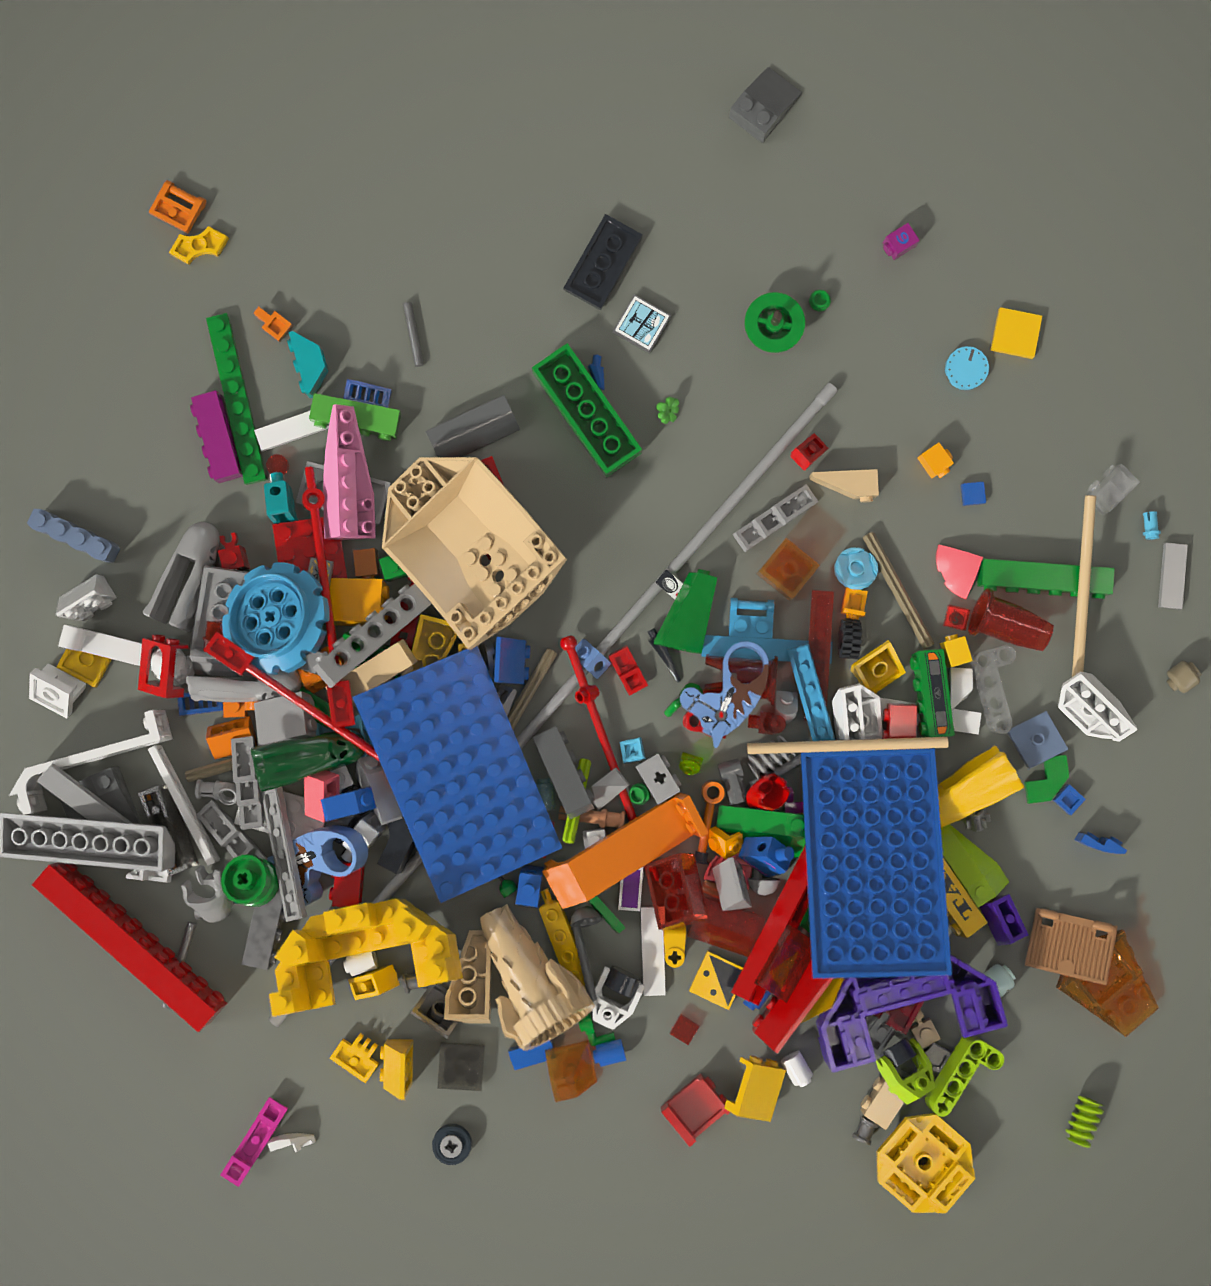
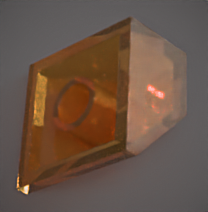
[545,1040,598,1102]

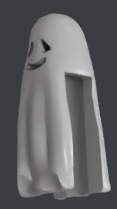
[143,522,220,632]
[186,649,302,702]

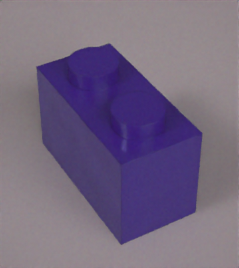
[980,894,1029,946]

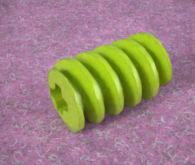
[1065,1096,1104,1148]

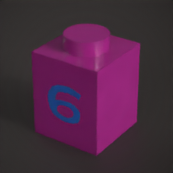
[883,223,920,260]

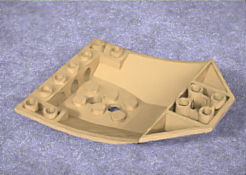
[382,457,567,650]

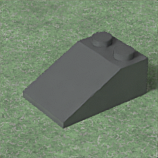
[729,67,802,143]

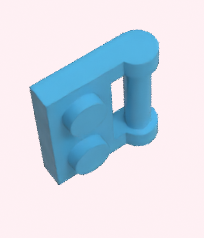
[728,598,774,639]

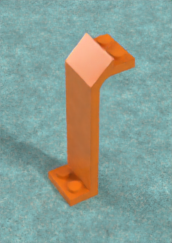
[542,792,709,909]

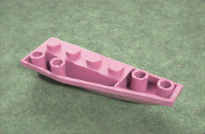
[323,404,376,540]

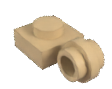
[910,1009,941,1049]

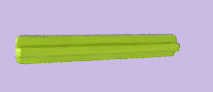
[563,758,591,844]

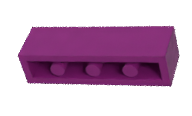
[190,390,243,483]

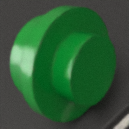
[809,290,831,312]
[629,783,650,805]

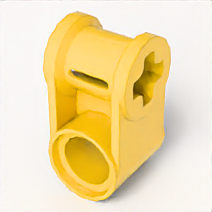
[663,925,686,968]

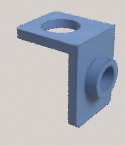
[575,639,611,679]

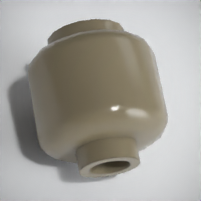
[1166,661,1202,693]

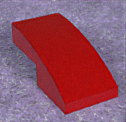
[608,645,648,696]

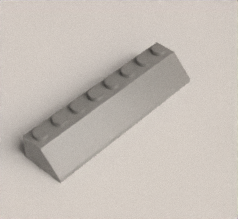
[0,812,175,872]

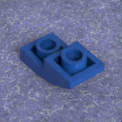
[1074,832,1127,854]

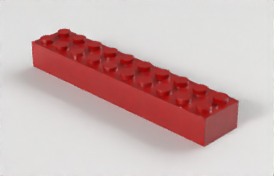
[32,862,227,1033]

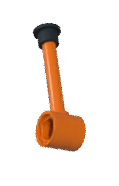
[691,780,724,865]

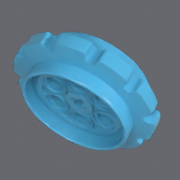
[222,562,329,675]

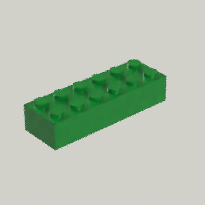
[532,343,642,478]

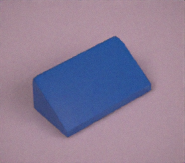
[508,1039,557,1070]

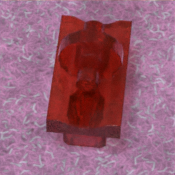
[748,711,786,735]

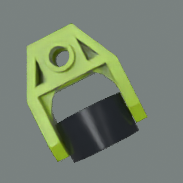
[876,1037,936,1105]

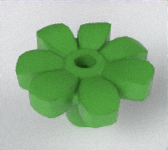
[656,397,679,424]

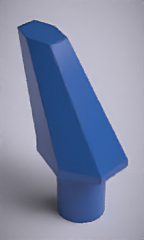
[588,355,605,390]

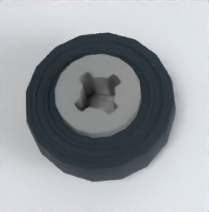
[432,1124,472,1165]

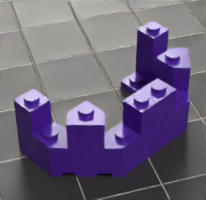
[816,954,1008,1073]

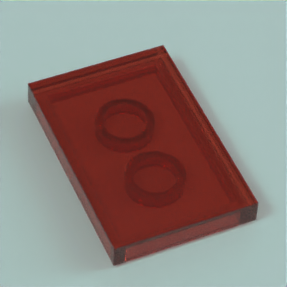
[754,924,811,1003]

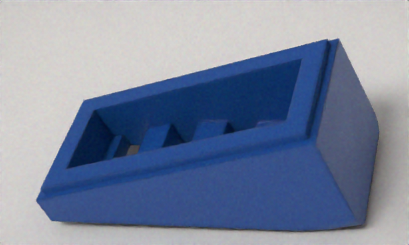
[343,379,392,408]
[178,692,223,716]

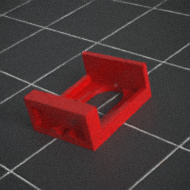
[138,634,189,698]

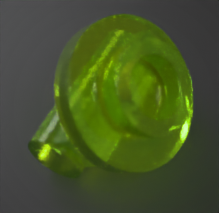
[679,752,703,775]

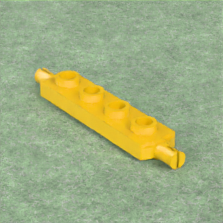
[539,888,586,990]

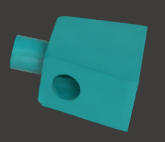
[264,472,298,524]

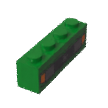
[910,649,955,738]

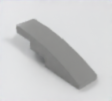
[733,484,818,552]
[231,736,264,830]
[196,800,270,862]

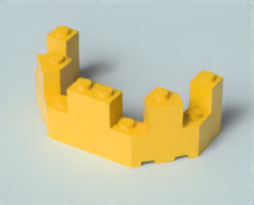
[269,899,463,1017]

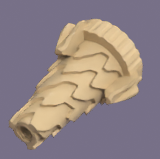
[481,904,595,1051]

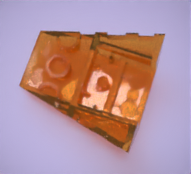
[1056,929,1159,1037]

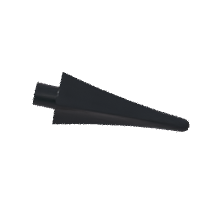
[648,628,681,683]

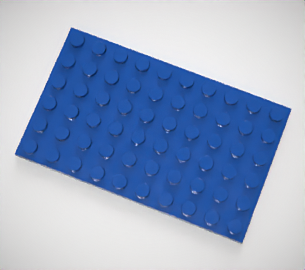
[353,646,562,903]
[801,749,952,979]

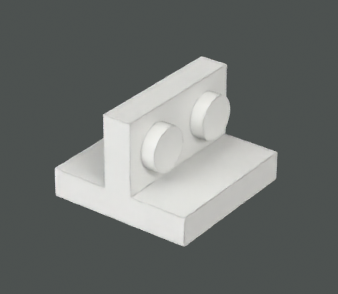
[29,663,86,718]

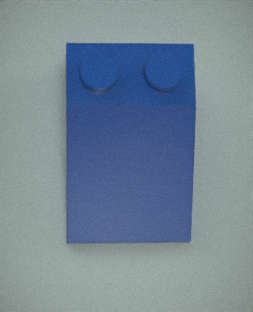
[494,637,531,685]

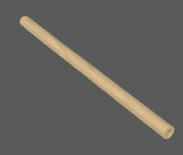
[1072,495,1096,677]
[747,737,948,754]

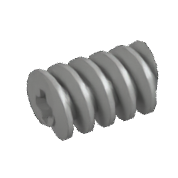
[747,735,796,780]

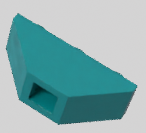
[287,331,329,398]

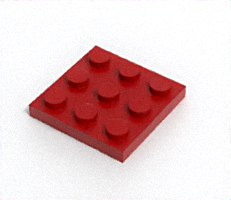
[272,517,347,578]

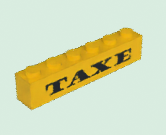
[943,858,988,938]

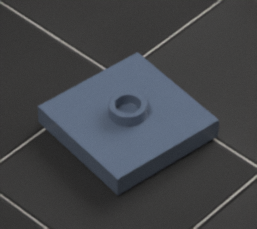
[1007,711,1068,770]

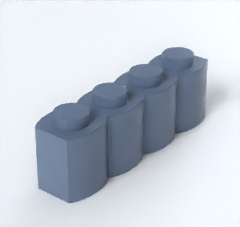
[27,509,120,563]

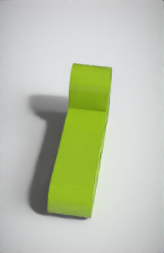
[925,1035,1004,1117]

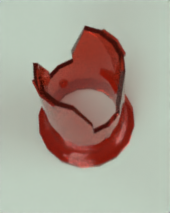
[968,588,1054,651]
[703,654,778,705]

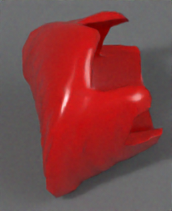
[746,773,790,810]

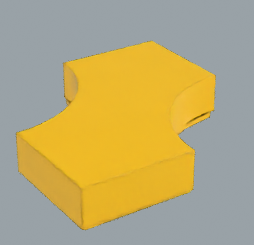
[169,226,229,265]

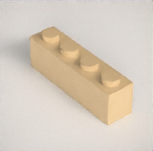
[325,639,417,706]

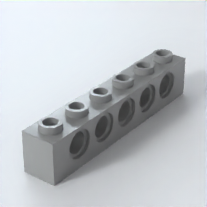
[313,584,432,688]

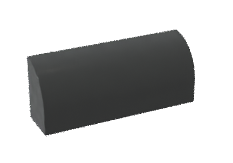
[426,395,520,457]

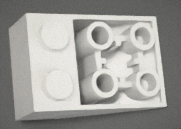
[56,574,117,621]

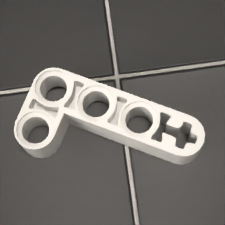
[58,625,154,666]

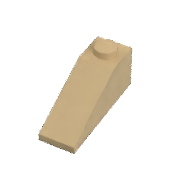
[810,469,879,502]

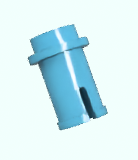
[1143,511,1161,540]

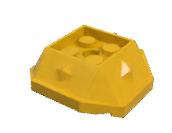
[876,1113,975,1213]

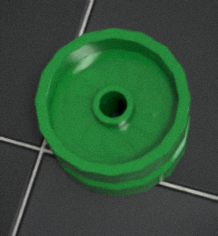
[221,855,279,907]

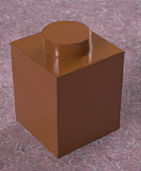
[353,548,380,579]

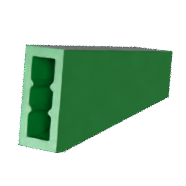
[654,569,718,654]

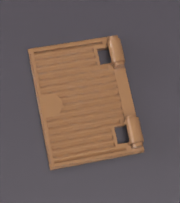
[1025,908,1118,985]

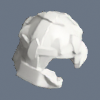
[150,647,195,686]

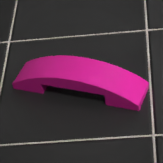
[220,1097,288,1187]

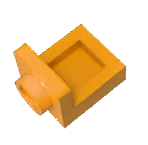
[840,587,868,620]
[708,826,743,859]

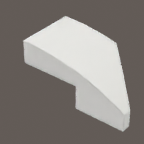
[949,667,973,711]
[126,869,172,883]

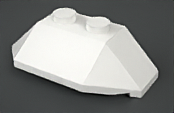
[1058,672,1137,742]
[832,683,883,751]

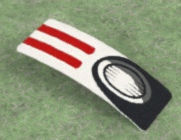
[656,570,683,599]

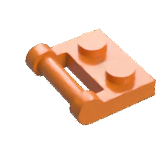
[149,180,207,234]

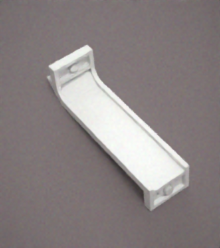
[9,710,173,815]

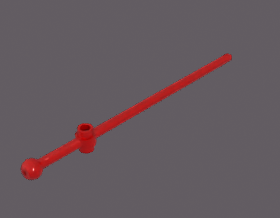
[560,635,659,882]

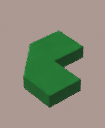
[1024,755,1069,804]

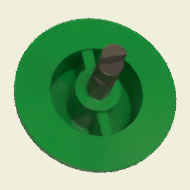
[744,292,805,353]

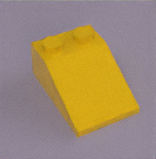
[380,1039,413,1100]

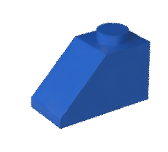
[320,787,376,821]

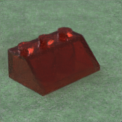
[687,895,765,957]

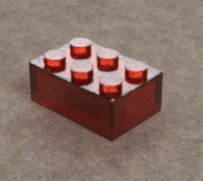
[644,853,709,930]

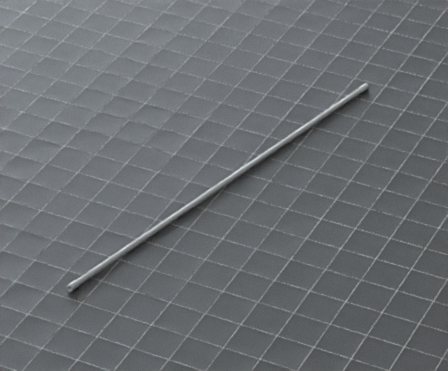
[268,383,838,1027]

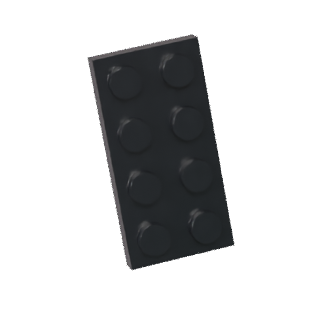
[563,214,643,311]

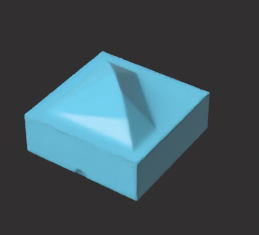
[619,737,646,764]

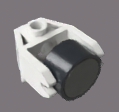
[593,966,645,1030]

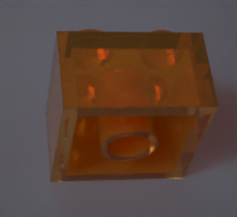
[756,538,820,601]

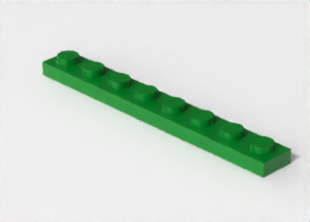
[206,313,267,485]

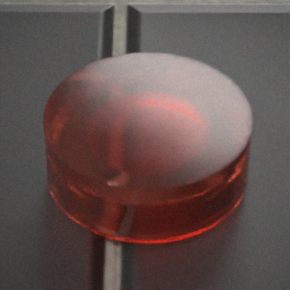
[266,454,289,476]

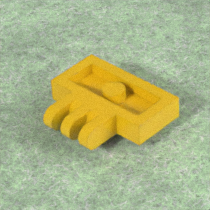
[330,1032,379,1083]

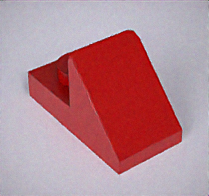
[790,433,829,470]

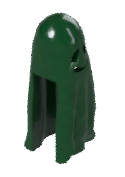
[250,730,365,792]

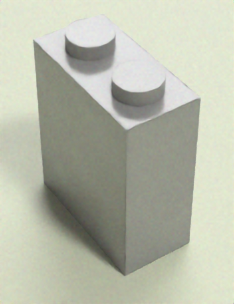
[254,692,317,746]

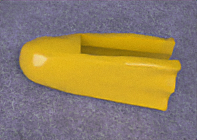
[937,745,1024,828]

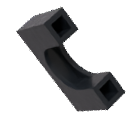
[324,785,416,874]

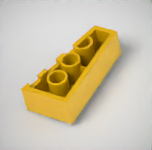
[407,614,458,674]

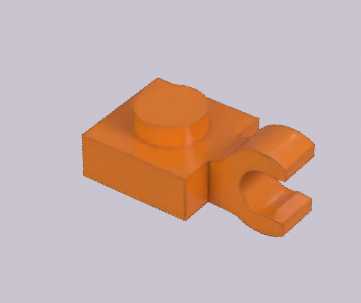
[254,306,293,342]
[223,701,260,718]

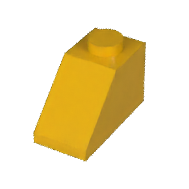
[348,964,400,1000]

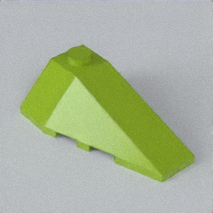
[941,824,1009,908]

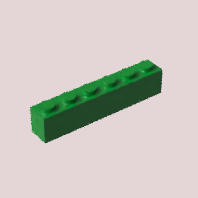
[977,559,1114,599]

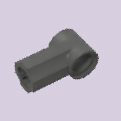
[717,758,747,805]

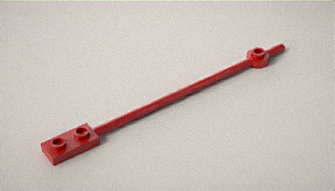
[302,467,355,728]
[204,632,380,762]

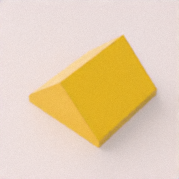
[851,640,906,693]

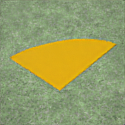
[801,978,844,1023]

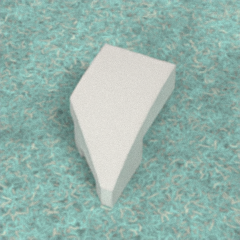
[268,1133,316,1152]

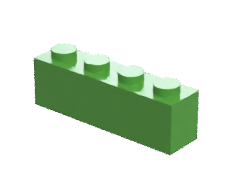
[309,393,401,441]

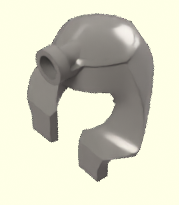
[181,865,233,923]

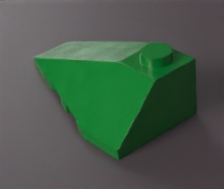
[716,805,805,858]

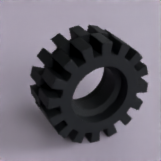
[838,619,862,659]

